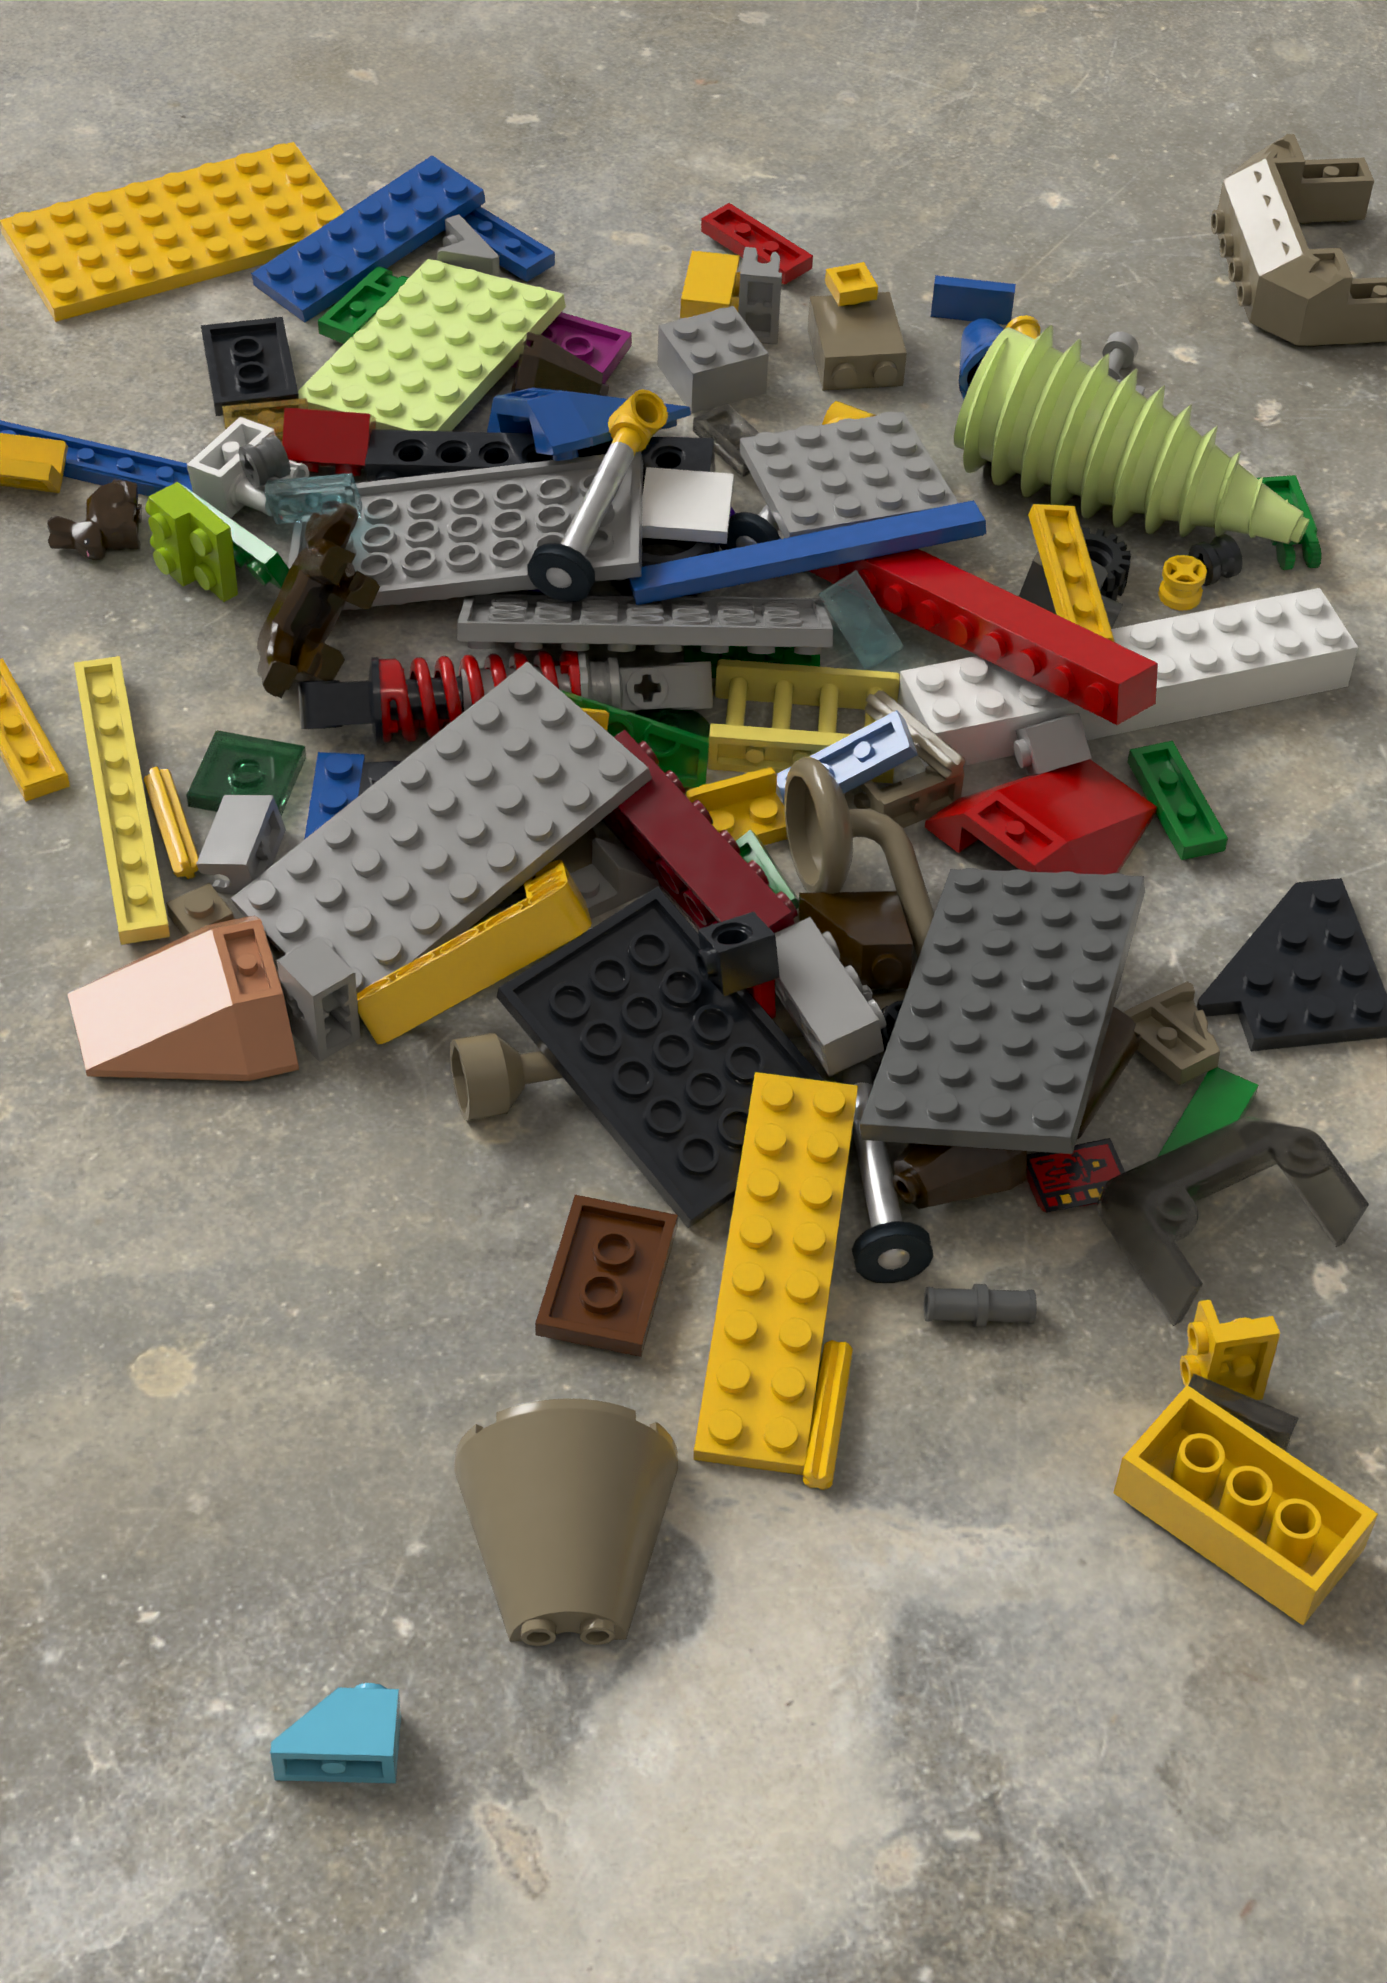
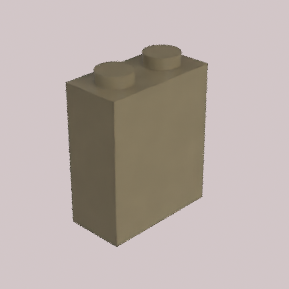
[807,292,907,391]

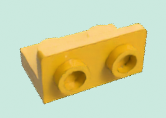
[686,767,788,845]
[1180,1299,1280,1406]

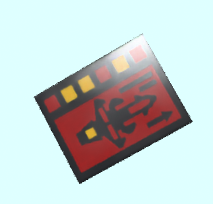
[1027,1138,1135,1213]

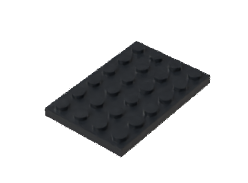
[497,886,825,1228]

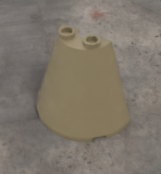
[454,1399,678,1646]

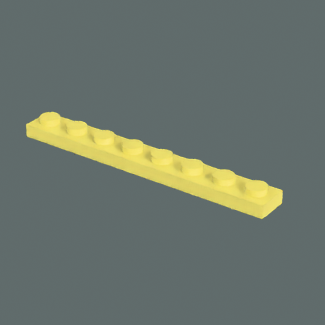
[74,656,170,945]

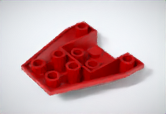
[924,759,1157,875]

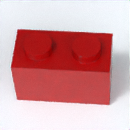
[282,408,376,476]

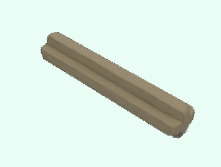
[865,690,966,780]

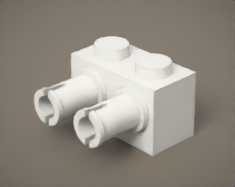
[187,417,309,518]

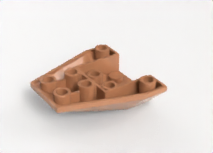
[67,915,299,1081]

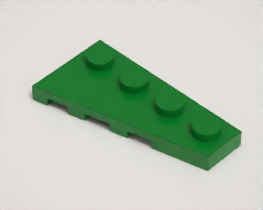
[559,689,709,788]

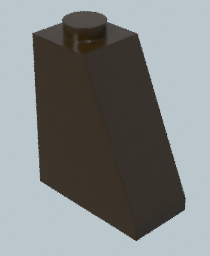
[798,891,913,989]

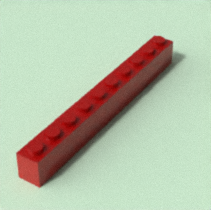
[809,549,1158,725]

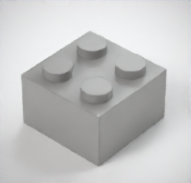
[657,306,769,414]

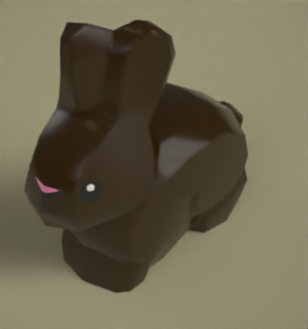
[47,479,142,561]

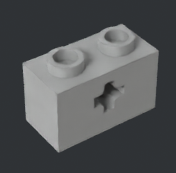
[277,936,361,1062]

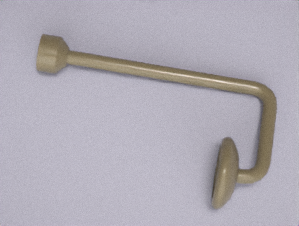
[450,756,934,1121]

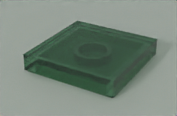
[186,730,306,816]

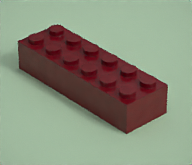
[601,730,798,933]

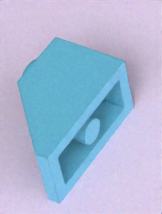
[270,1683,401,1784]

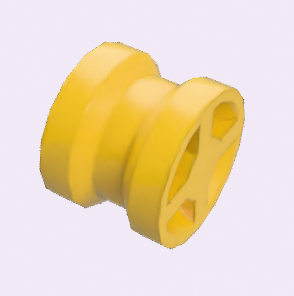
[1158,555,1207,611]

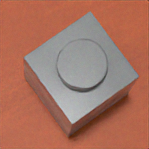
[1013,713,1092,775]

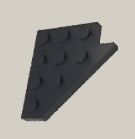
[1196,878,1387,1052]

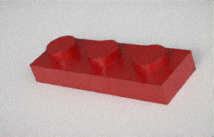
[701,203,813,285]

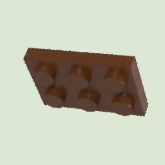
[535,1195,678,1357]

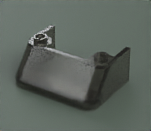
[1097,1117,1369,1326]

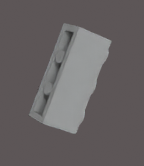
[774,917,886,1076]

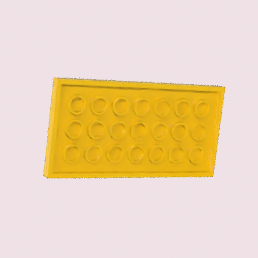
[0,142,344,322]

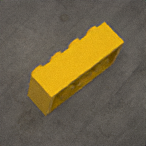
[1113,1385,1378,1625]

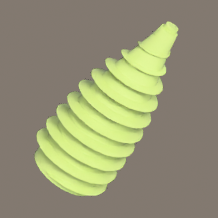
[954,325,1310,544]

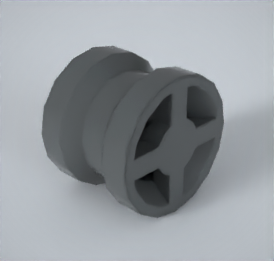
[238,434,291,488]

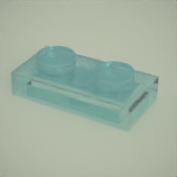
[264,473,363,524]
[818,570,904,670]

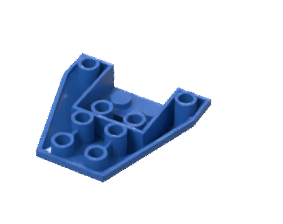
[487,388,691,461]

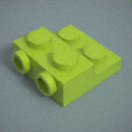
[145,482,238,602]

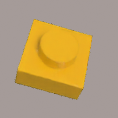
[825,262,878,306]

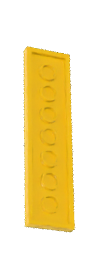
[693,1072,858,1475]

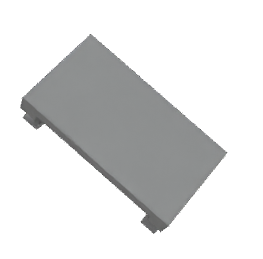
[738,247,782,344]
[196,795,286,894]

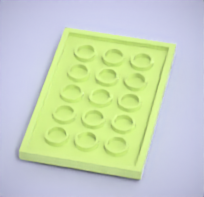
[296,259,566,431]

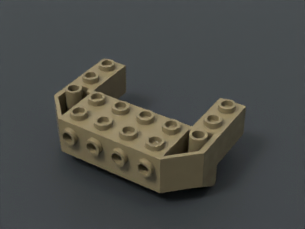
[1211,134,1387,346]

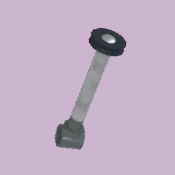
[826,1052,934,1283]

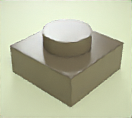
[166,883,234,936]

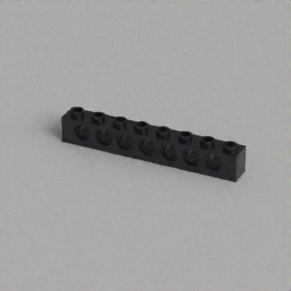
[365,429,715,488]

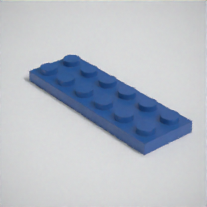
[251,155,486,323]

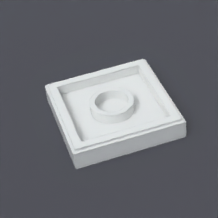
[642,467,734,544]

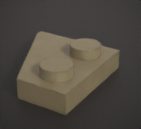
[1123,981,1220,1085]

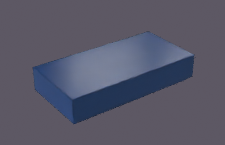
[931,275,1016,325]

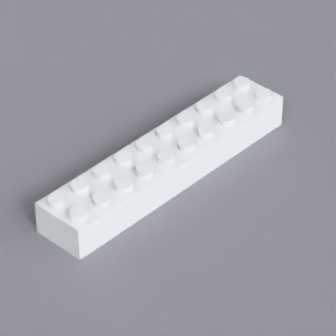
[898,588,1358,769]

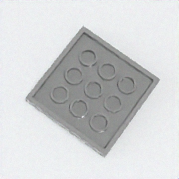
[740,412,959,538]

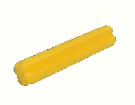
[144,766,199,879]
[803,1340,853,1490]

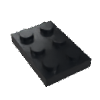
[201,317,299,416]

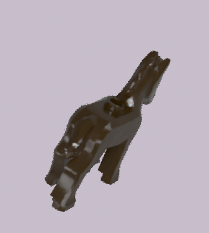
[257,503,380,699]

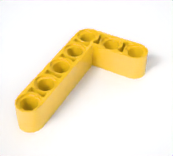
[357,860,592,1044]

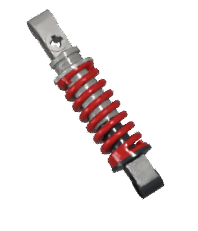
[298,650,713,746]

